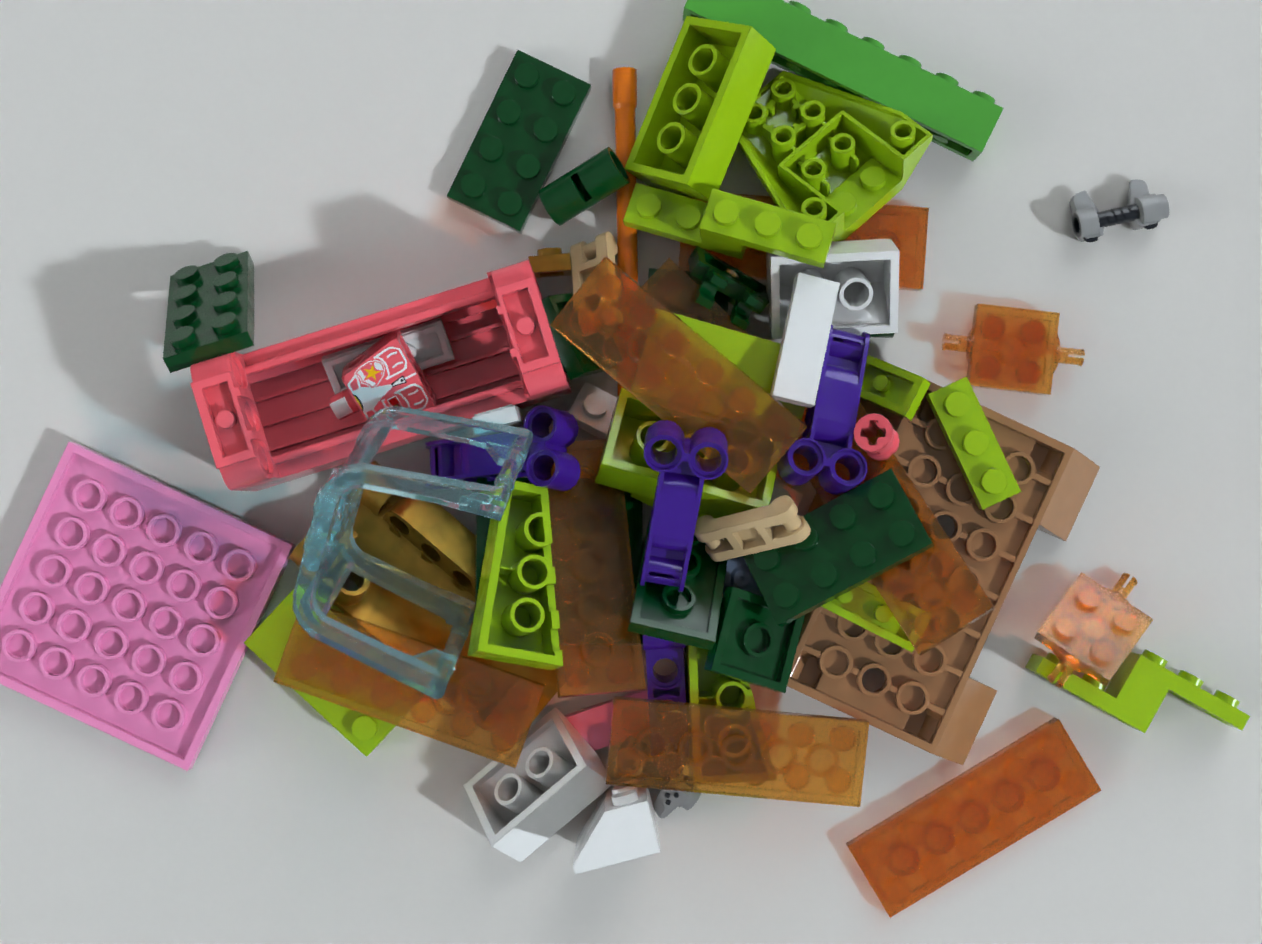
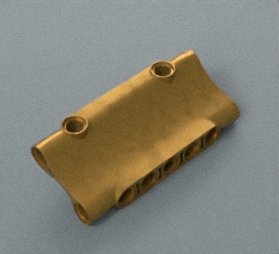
[289,460,594,748]

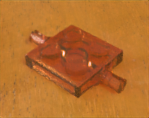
[942,304,1085,396]
[1034,572,1153,688]

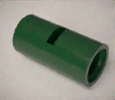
[538,147,630,226]

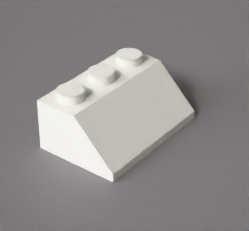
[766,239,900,339]
[463,707,614,862]
[573,775,660,874]

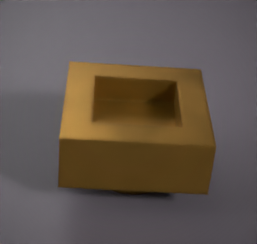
[528,248,572,279]

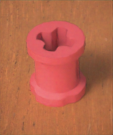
[854,413,900,461]

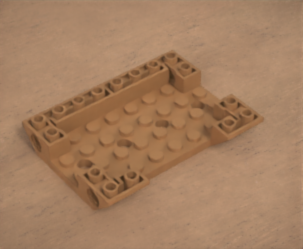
[787,381,1100,765]

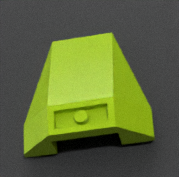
[738,70,933,241]

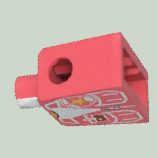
[328,329,436,426]

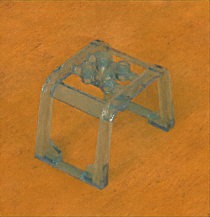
[293,406,533,699]

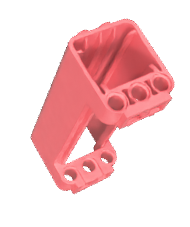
[190,260,572,491]

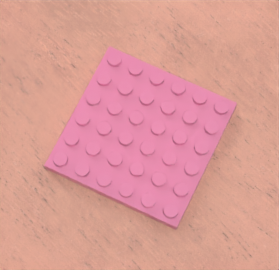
[0,441,296,771]

